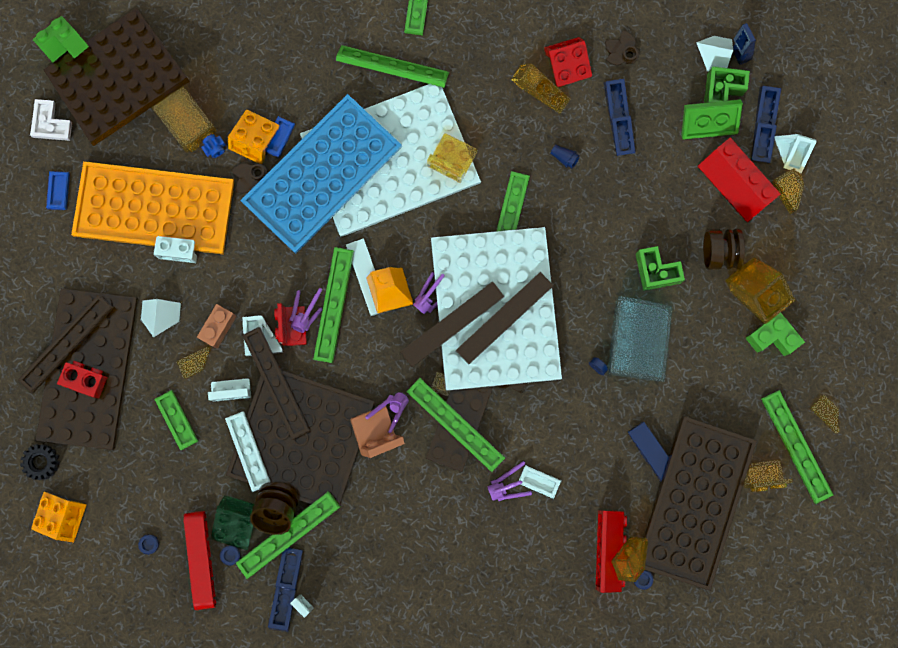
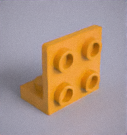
[228,110,279,164]
[31,492,86,543]

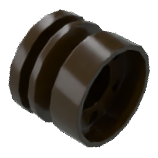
[703,229,745,270]
[250,482,298,535]

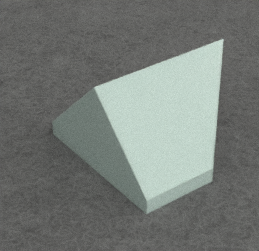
[696,36,733,72]
[775,134,817,173]
[141,299,181,337]

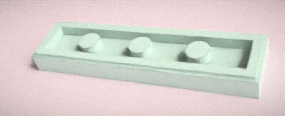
[346,238,379,316]
[225,411,270,492]

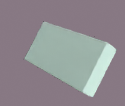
[519,465,561,499]
[290,595,314,618]

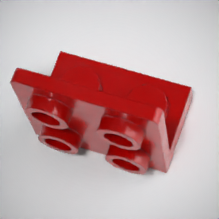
[544,37,592,87]
[274,303,307,346]

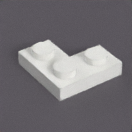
[30,99,72,141]

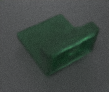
[211,495,254,550]

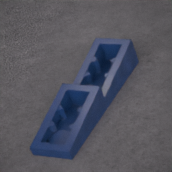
[733,23,756,65]
[604,79,635,156]
[751,86,781,163]
[627,422,669,482]
[268,548,303,632]

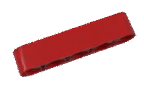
[184,511,216,610]

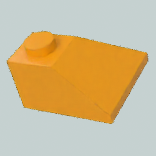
[366,267,413,314]

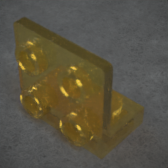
[427,133,478,183]
[744,459,793,492]

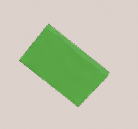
[681,100,743,139]

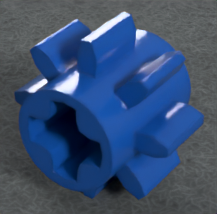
[201,134,226,158]

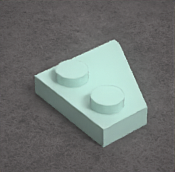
[242,316,283,356]

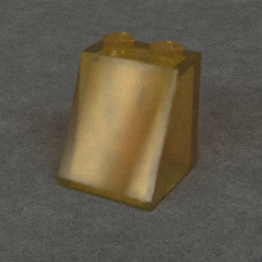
[152,86,217,153]
[725,257,795,324]

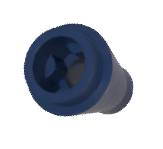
[550,145,580,169]

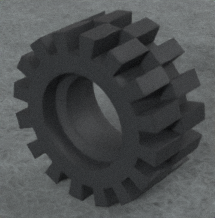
[20,445,60,480]

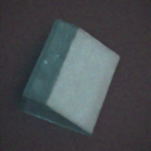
[607,296,673,382]

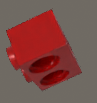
[57,361,107,399]

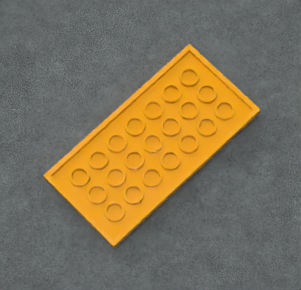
[71,161,234,255]

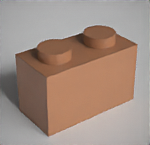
[197,304,237,349]

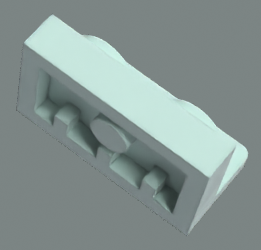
[154,236,197,263]
[208,379,251,402]

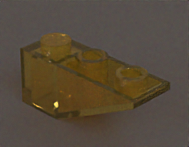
[511,63,570,114]

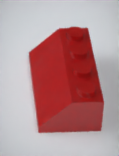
[698,137,781,222]
[595,510,627,593]

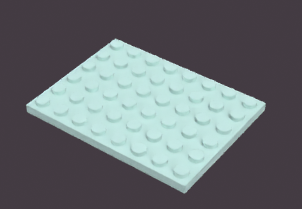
[300,84,481,237]
[431,227,562,391]

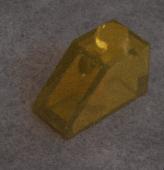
[771,168,804,215]
[611,537,648,582]

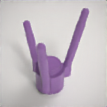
[413,272,445,314]
[289,288,323,333]
[365,393,409,433]
[487,461,532,501]

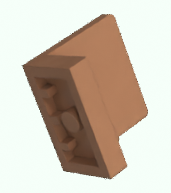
[351,406,405,458]

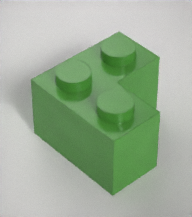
[33,16,89,62]
[704,66,750,103]
[636,246,685,291]
[745,312,805,356]

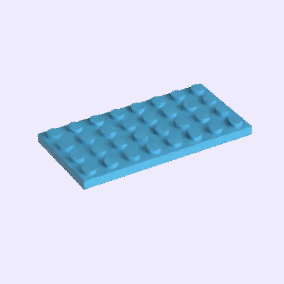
[240,94,402,254]

